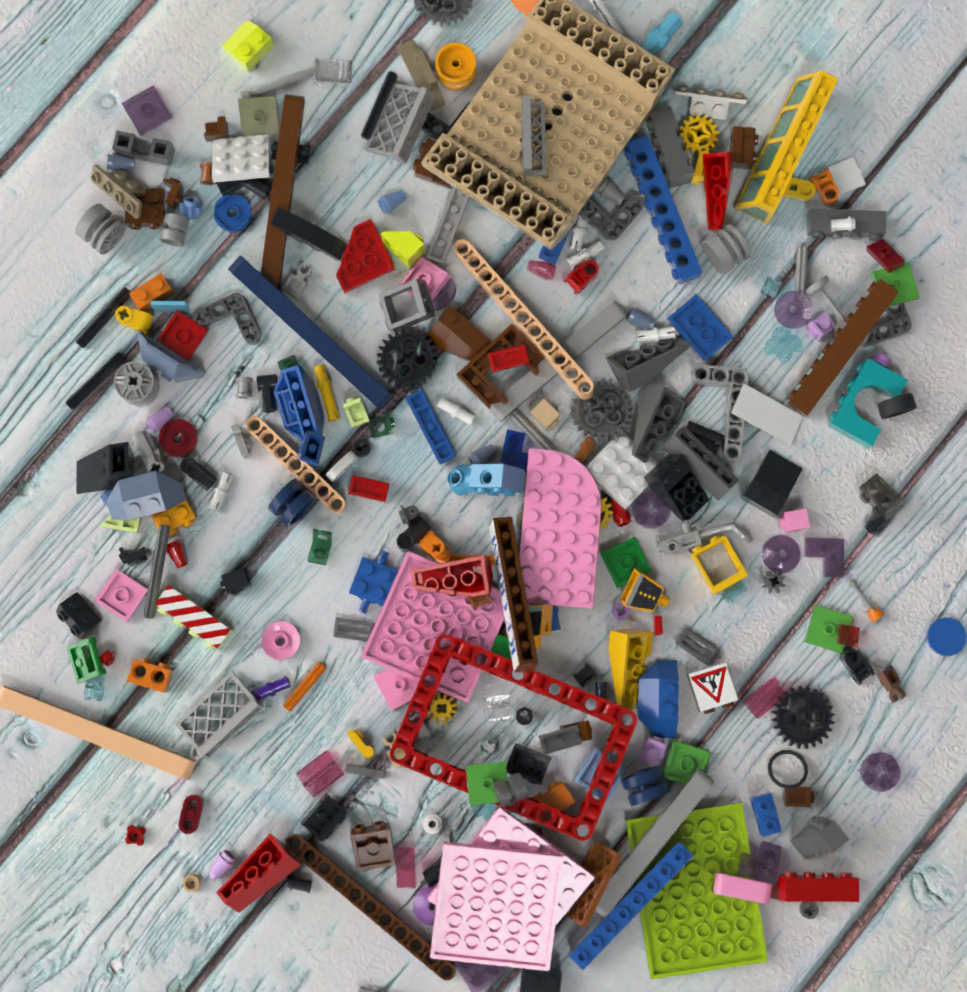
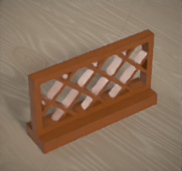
[565,839,622,928]

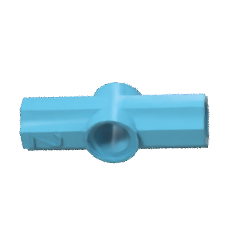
[640,12,683,56]

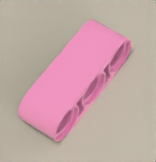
[713,872,773,904]

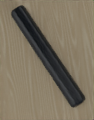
[361,71,398,140]
[76,287,131,348]
[65,352,126,410]

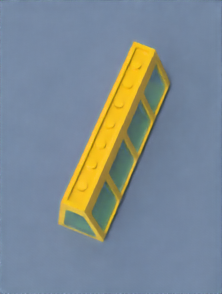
[734,70,839,225]

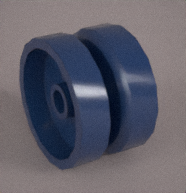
[267,478,316,527]
[621,765,671,806]

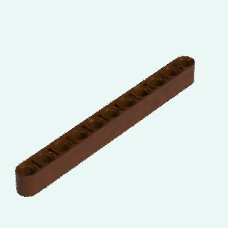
[261,94,305,291]
[286,833,456,981]

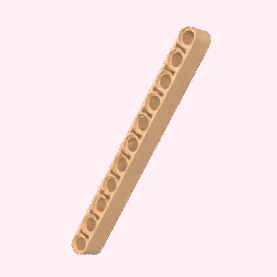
[454,240,594,400]
[0,685,196,780]

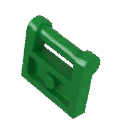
[66,636,107,684]

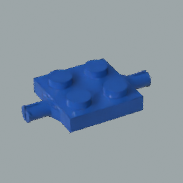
[349,550,398,614]

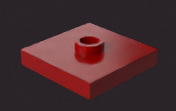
[156,310,209,362]

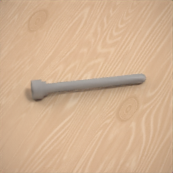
[240,64,326,98]

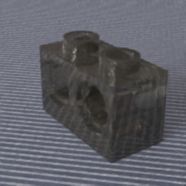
[859,473,904,521]

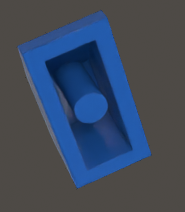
[297,430,325,467]

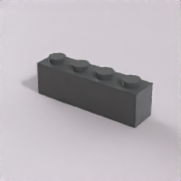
[807,209,886,241]
[664,426,739,501]

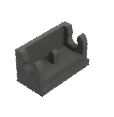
[538,725,582,755]

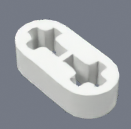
[326,450,358,482]

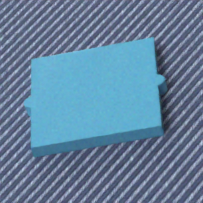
[151,301,190,312]

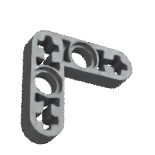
[579,195,644,241]
[193,293,261,345]
[862,303,912,347]

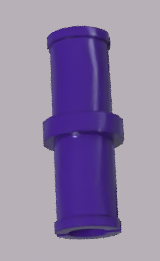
[251,676,291,700]

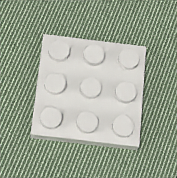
[212,134,270,183]
[585,431,658,510]

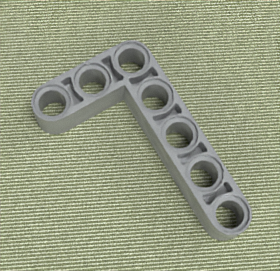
[691,365,748,463]

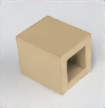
[530,399,560,430]

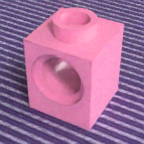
[779,508,810,533]

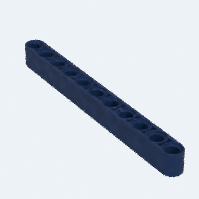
[228,255,393,410]

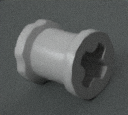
[236,377,253,399]

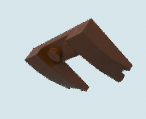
[456,324,545,409]

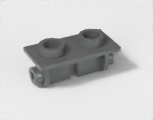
[398,505,420,527]

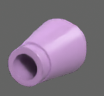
[145,406,174,434]
[208,849,236,880]

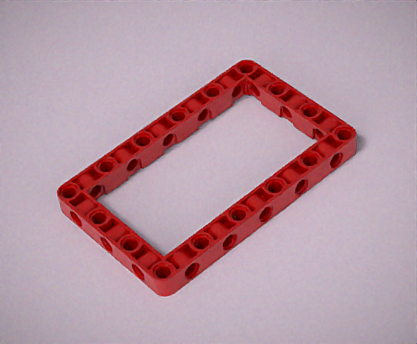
[389,634,638,841]

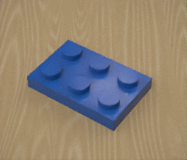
[667,294,733,362]

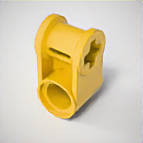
[115,306,154,334]

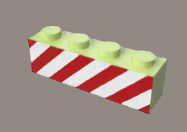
[155,585,234,650]

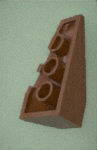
[426,305,492,361]

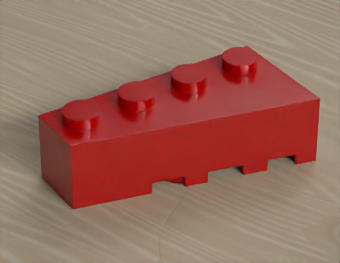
[770,872,859,902]

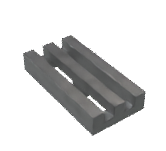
[333,618,375,642]
[675,628,718,665]
[345,764,386,779]

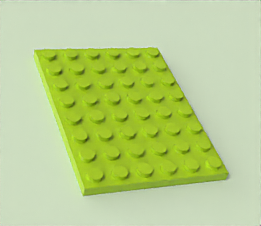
[625,803,768,980]

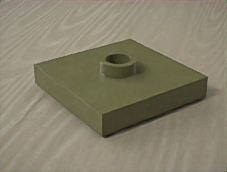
[238,95,280,137]

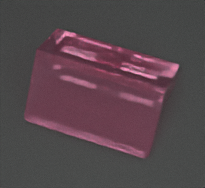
[742,677,785,719]
[297,750,345,798]
[395,847,417,888]

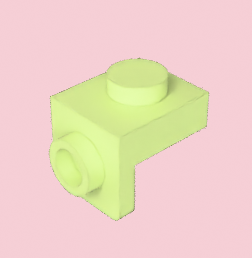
[343,397,370,429]

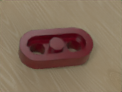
[178,795,204,834]

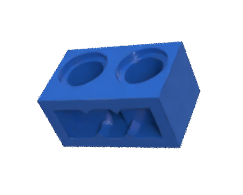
[749,792,782,837]

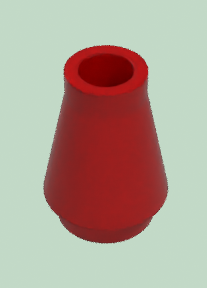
[610,499,632,527]
[166,539,188,569]

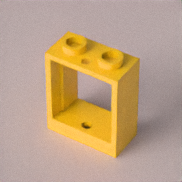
[690,535,748,596]

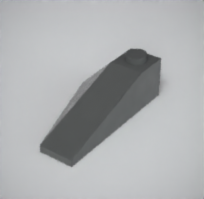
[606,336,691,392]
[632,383,687,463]

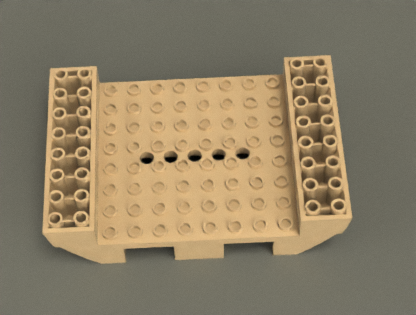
[421,0,675,251]

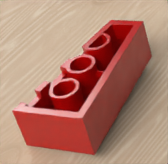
[216,833,302,913]

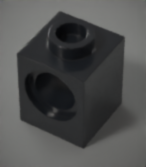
[220,568,252,595]

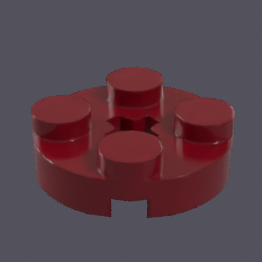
[159,419,198,458]

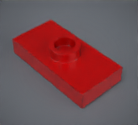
[488,344,530,373]
[348,475,390,503]

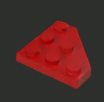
[336,219,395,294]

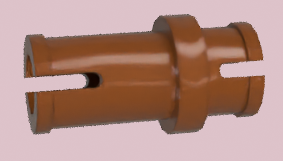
[574,436,597,466]

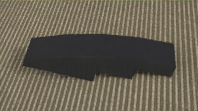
[270,207,347,261]

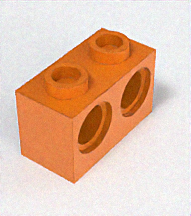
[127,657,174,693]

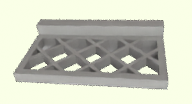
[364,83,435,164]
[175,671,264,759]

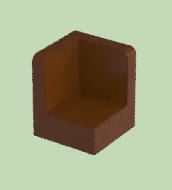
[204,116,229,142]

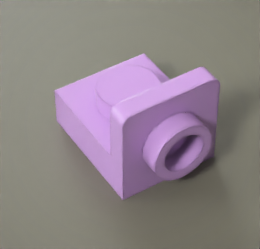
[806,312,836,341]
[639,736,667,766]

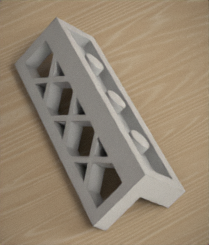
[521,96,546,176]

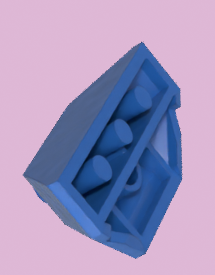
[274,365,324,442]
[638,660,679,738]

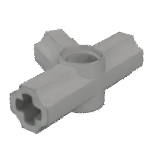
[133,430,173,478]

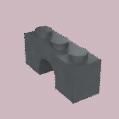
[112,130,175,166]

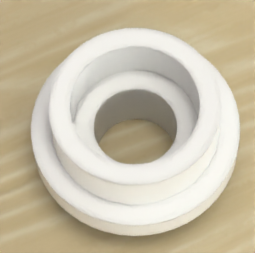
[423,814,442,834]

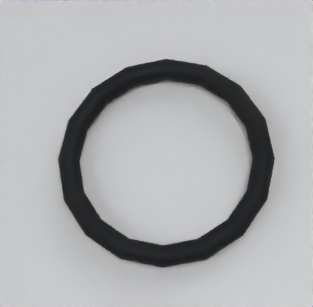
[768,750,808,789]

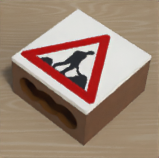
[687,663,738,714]

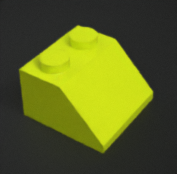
[221,21,274,72]
[381,231,425,269]

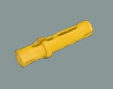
[313,364,340,422]

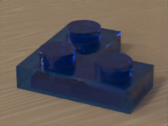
[500,429,528,473]

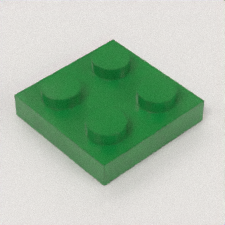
[600,537,652,588]

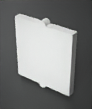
[823,157,866,196]

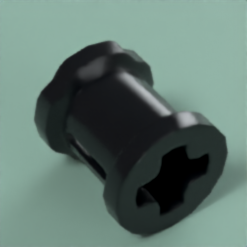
[572,662,598,688]

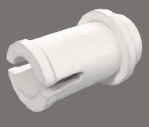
[830,216,855,232]

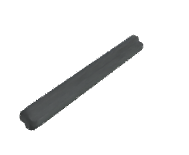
[144,524,170,619]

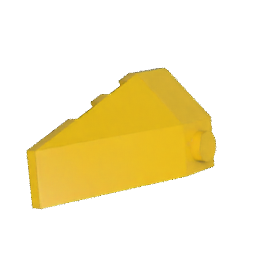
[608,629,653,710]

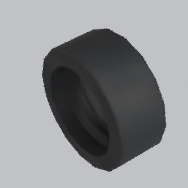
[877,393,917,419]

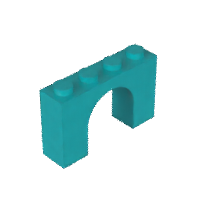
[828,358,908,449]

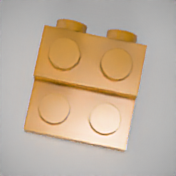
[151,498,198,537]

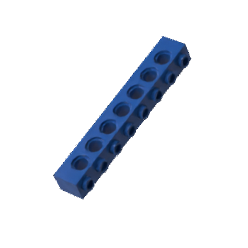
[624,135,702,285]
[569,840,694,970]

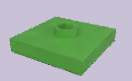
[871,262,920,307]
[804,605,853,654]
[662,740,711,785]
[466,761,507,805]

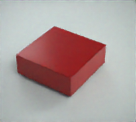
[653,615,663,636]

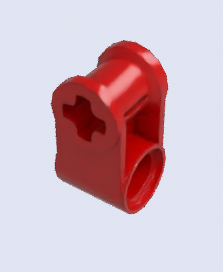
[563,260,599,295]

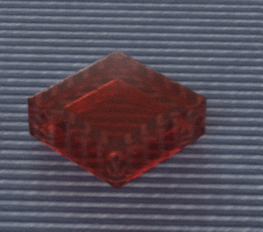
[837,625,860,647]

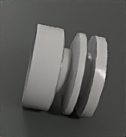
[75,203,127,255]
[701,224,751,275]
[114,362,160,407]

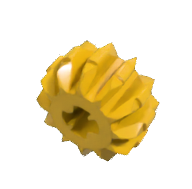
[427,692,458,725]

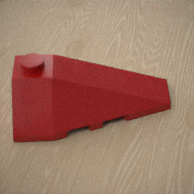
[703,151,734,230]
[410,555,493,597]

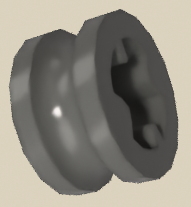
[799,902,819,919]

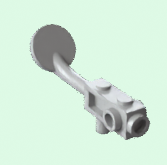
[657,520,753,555]

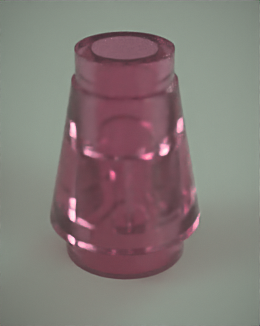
[527,260,556,281]

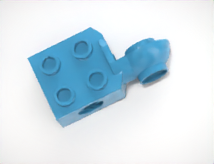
[447,464,525,496]

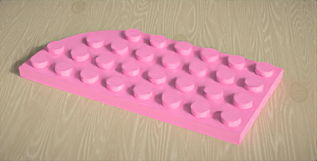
[519,449,602,609]

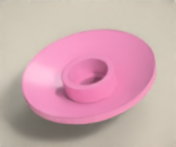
[261,621,300,660]

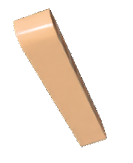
[246,416,347,514]

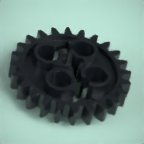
[377,328,438,390]
[771,686,835,749]

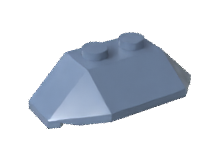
[137,330,205,383]
[106,470,186,520]

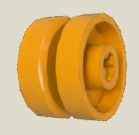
[435,42,476,91]

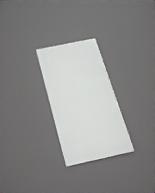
[731,384,803,445]

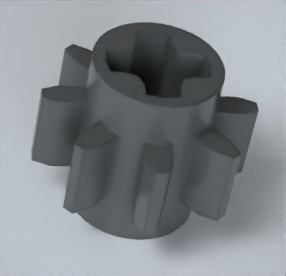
[761,570,786,594]

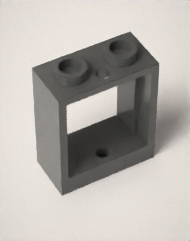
[379,279,436,332]

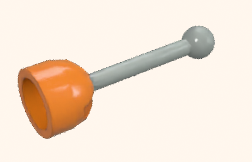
[849,580,885,623]

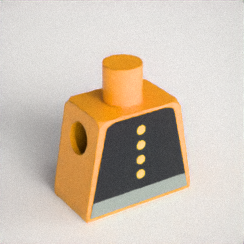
[619,568,669,612]
[528,604,553,649]

